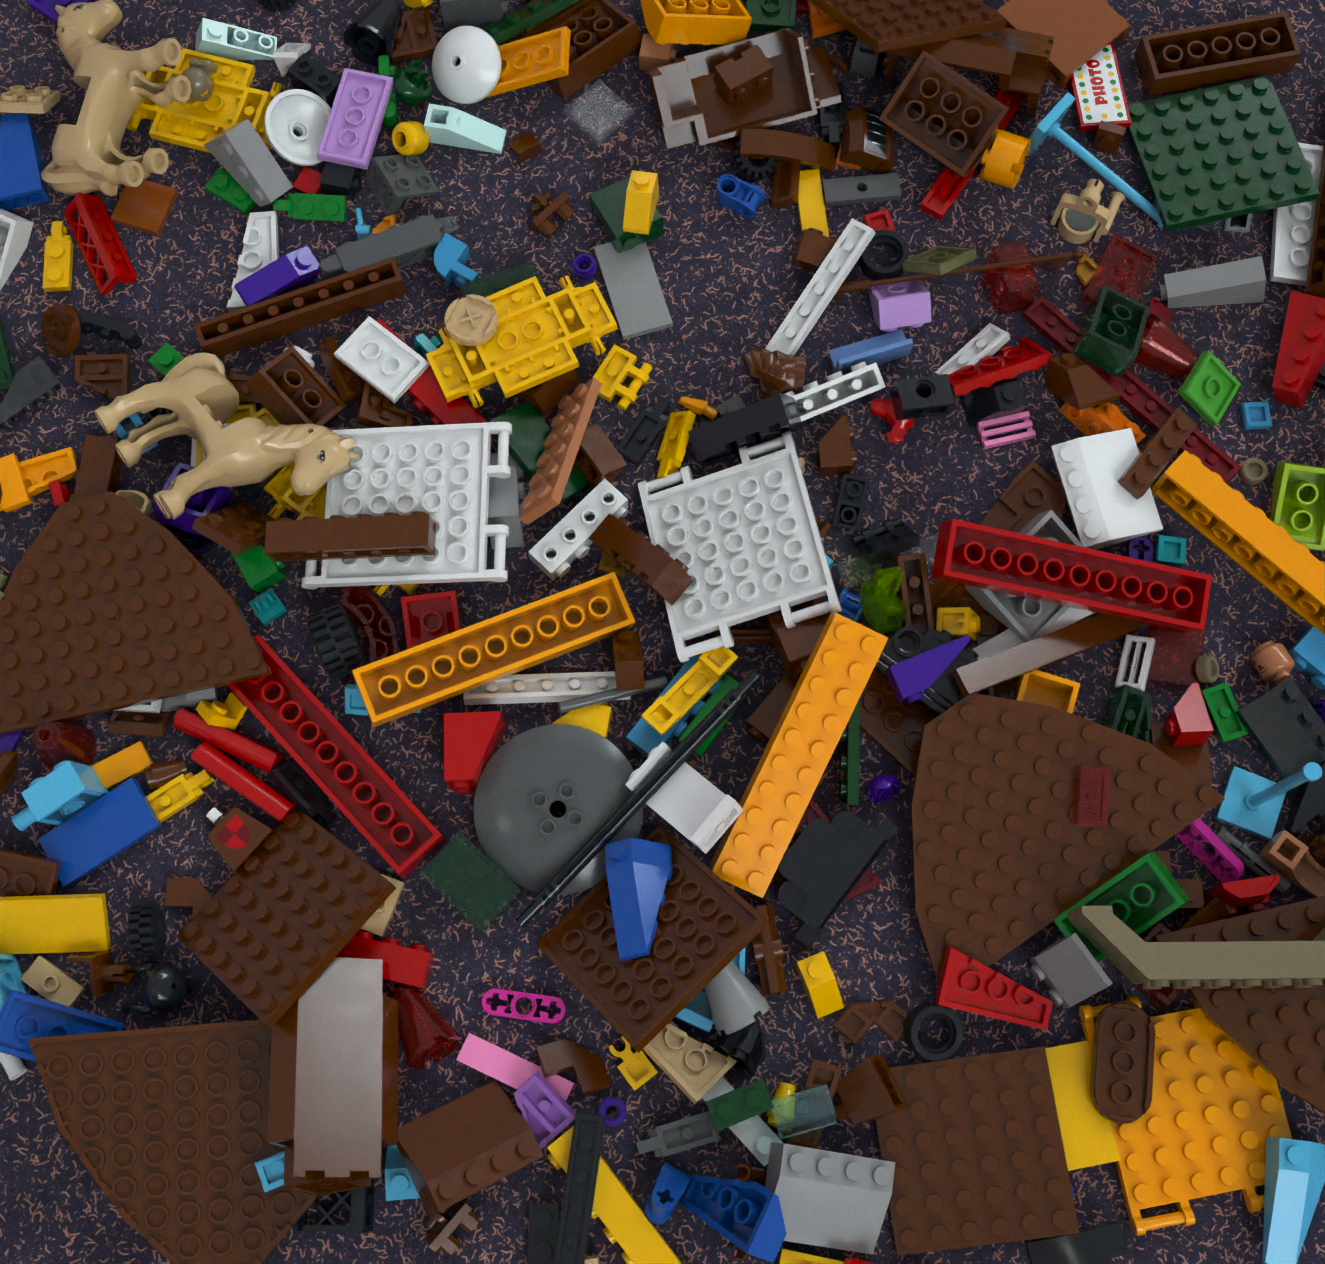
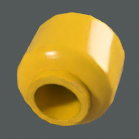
[392,121,429,156]

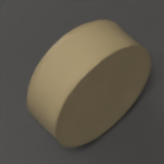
[1239,458,1268,485]
[1196,655,1219,683]

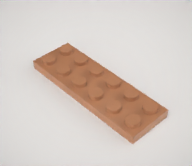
[519,378,602,525]

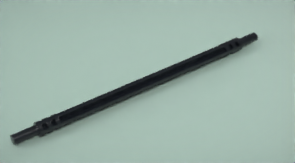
[515,670,761,928]

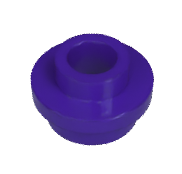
[572,253,597,279]
[597,1097,627,1127]

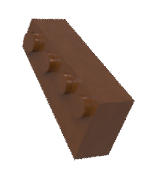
[589,513,693,606]

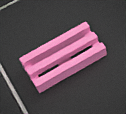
[976,411,1036,449]

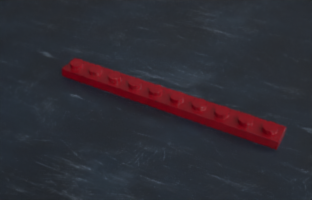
[1022,296,1241,483]

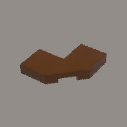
[164,877,213,918]
[833,1000,908,1045]
[535,1039,611,1096]

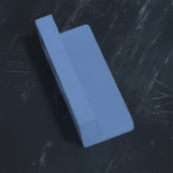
[828,329,913,375]

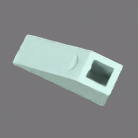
[195,18,277,60]
[424,104,506,154]

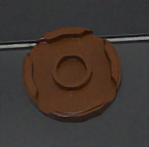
[41,303,81,357]

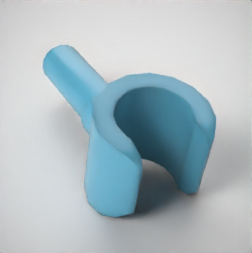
[355,208,372,240]

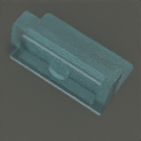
[772,1084,837,1139]

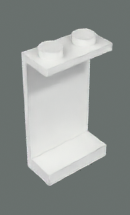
[625,741,743,854]

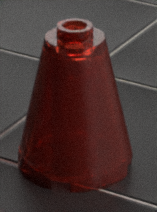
[1123,313,1199,380]
[32,722,97,772]
[392,985,462,1071]

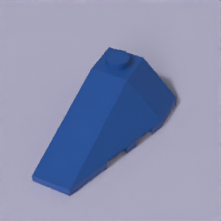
[605,837,673,961]
[679,1175,787,1263]

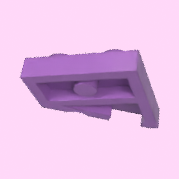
[514,1071,576,1149]

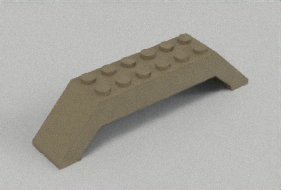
[1068,906,1325,989]

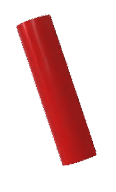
[173,708,285,773]
[191,741,296,823]

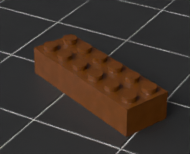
[1134,11,1302,97]

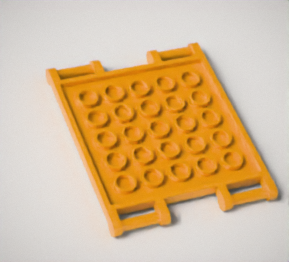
[1079,995,1292,1236]

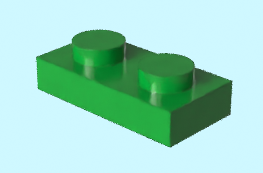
[204,168,256,215]
[1201,682,1249,744]

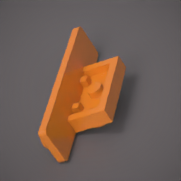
[1060,402,1146,453]

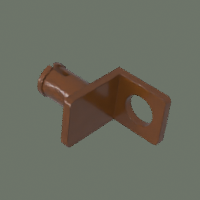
[66,951,133,996]

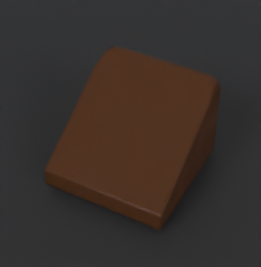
[507,132,541,164]

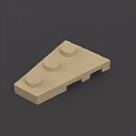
[643,1023,737,1104]

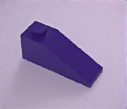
[234,246,321,307]
[885,635,970,704]

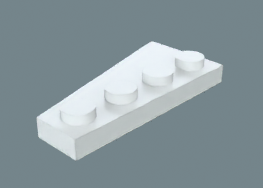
[227,211,279,312]

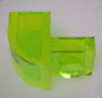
[860,566,908,633]

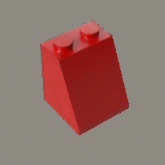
[444,711,506,795]

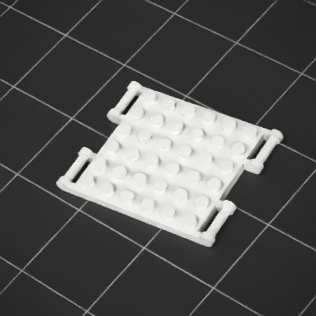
[301,422,512,589]
[638,431,842,663]

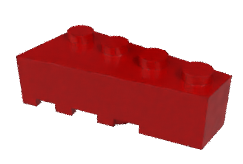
[1272,291,1325,408]

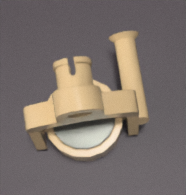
[1050,179,1126,244]

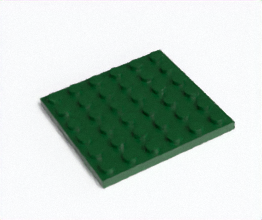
[1126,75,1320,231]

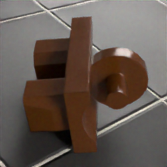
[528,191,575,239]
[425,1198,479,1256]

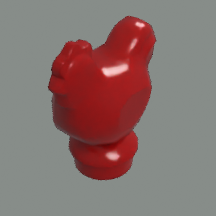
[870,392,926,445]

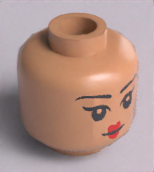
[1251,641,1295,684]

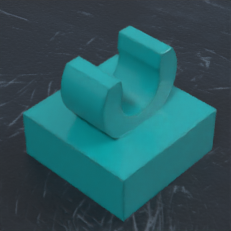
[413,333,444,367]
[1155,535,1187,567]
[248,588,287,626]

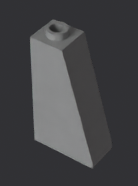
[1159,256,1266,308]

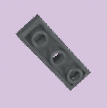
[822,173,902,207]

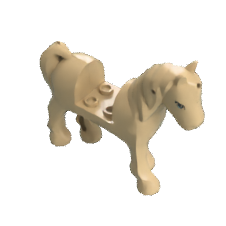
[40,0,192,196]
[94,353,360,520]

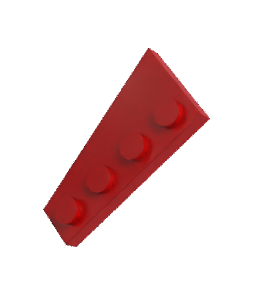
[934,945,1053,1031]

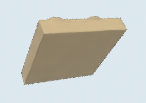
[0,85,61,114]

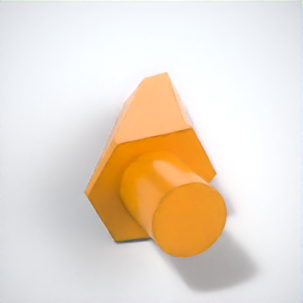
[678,396,718,420]

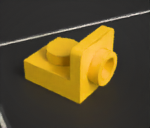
[936,607,981,641]
[196,692,247,730]

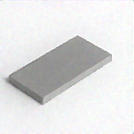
[594,242,673,340]

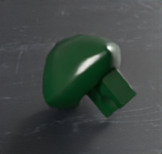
[394,60,433,107]

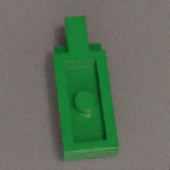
[273,193,347,222]

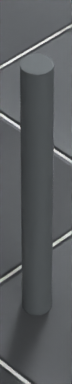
[558,676,668,713]

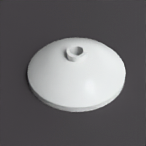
[432,26,501,104]
[264,89,331,166]

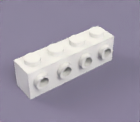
[785,361,886,422]
[528,478,628,581]

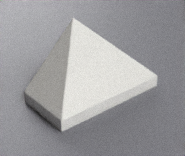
[273,43,311,77]

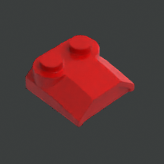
[401,590,461,649]
[1205,874,1280,915]

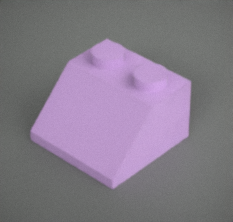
[868,279,932,332]

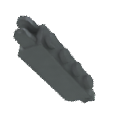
[320,214,459,280]

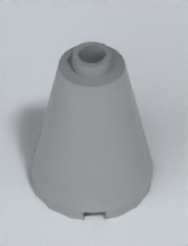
[704,961,770,1036]

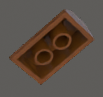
[245,346,347,426]

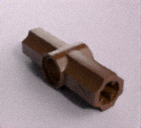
[751,904,787,996]

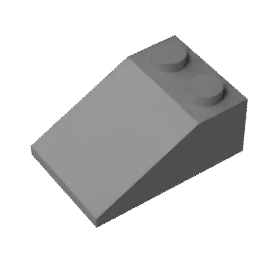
[1029,933,1113,1009]

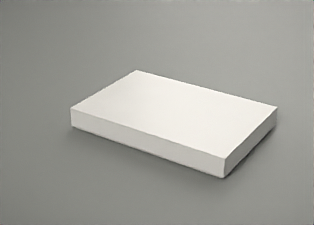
[334,316,430,404]

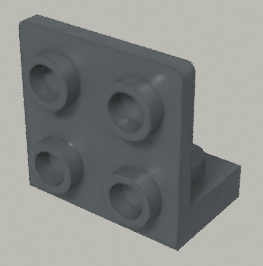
[364,154,439,216]

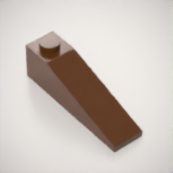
[892,553,934,636]

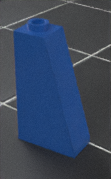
[0,113,50,211]

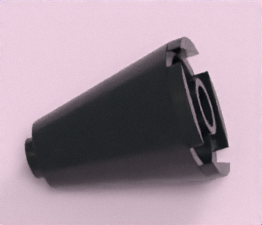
[344,0,402,66]

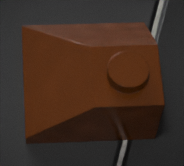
[1044,353,1120,410]

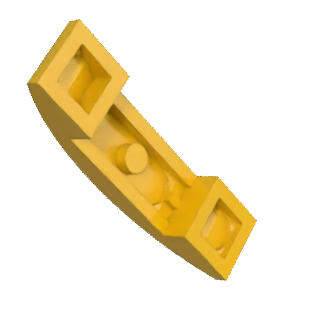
[641,646,738,736]

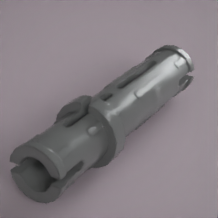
[1214,826,1292,895]

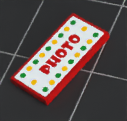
[1069,41,1131,132]

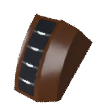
[840,106,895,174]

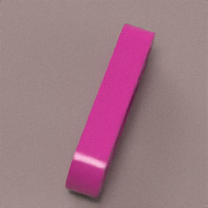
[1175,818,1244,883]
[482,988,566,1024]

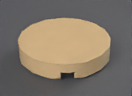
[444,294,499,347]

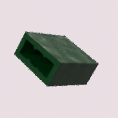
[589,177,664,254]
[704,1078,774,1132]

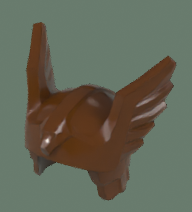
[743,348,806,399]

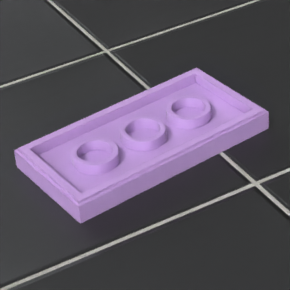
[317,68,394,170]

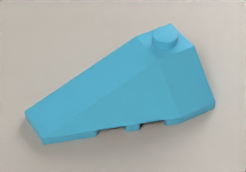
[1263,1137,1325,1264]

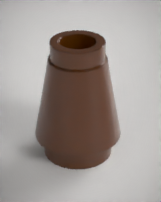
[144,759,188,790]

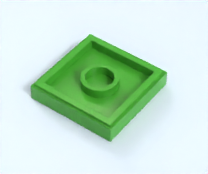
[1178,350,1241,426]

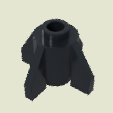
[715,1022,766,1075]

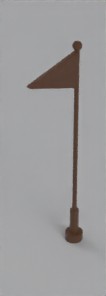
[832,248,1084,300]

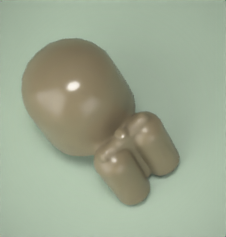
[181,58,218,102]

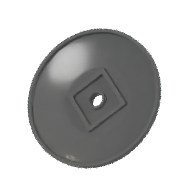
[473,724,643,895]

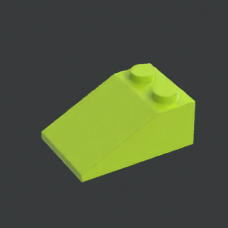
[1271,461,1325,551]

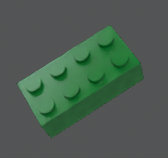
[1053,852,1190,963]

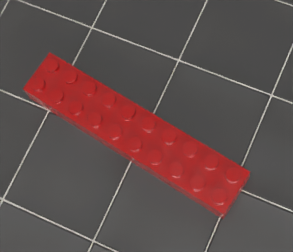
[931,519,1212,632]
[227,634,446,879]

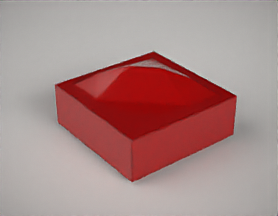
[49,480,71,508]

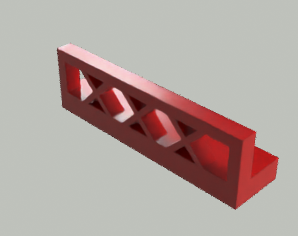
[63,193,138,295]

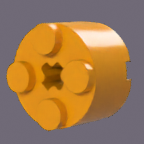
[979,129,1031,189]

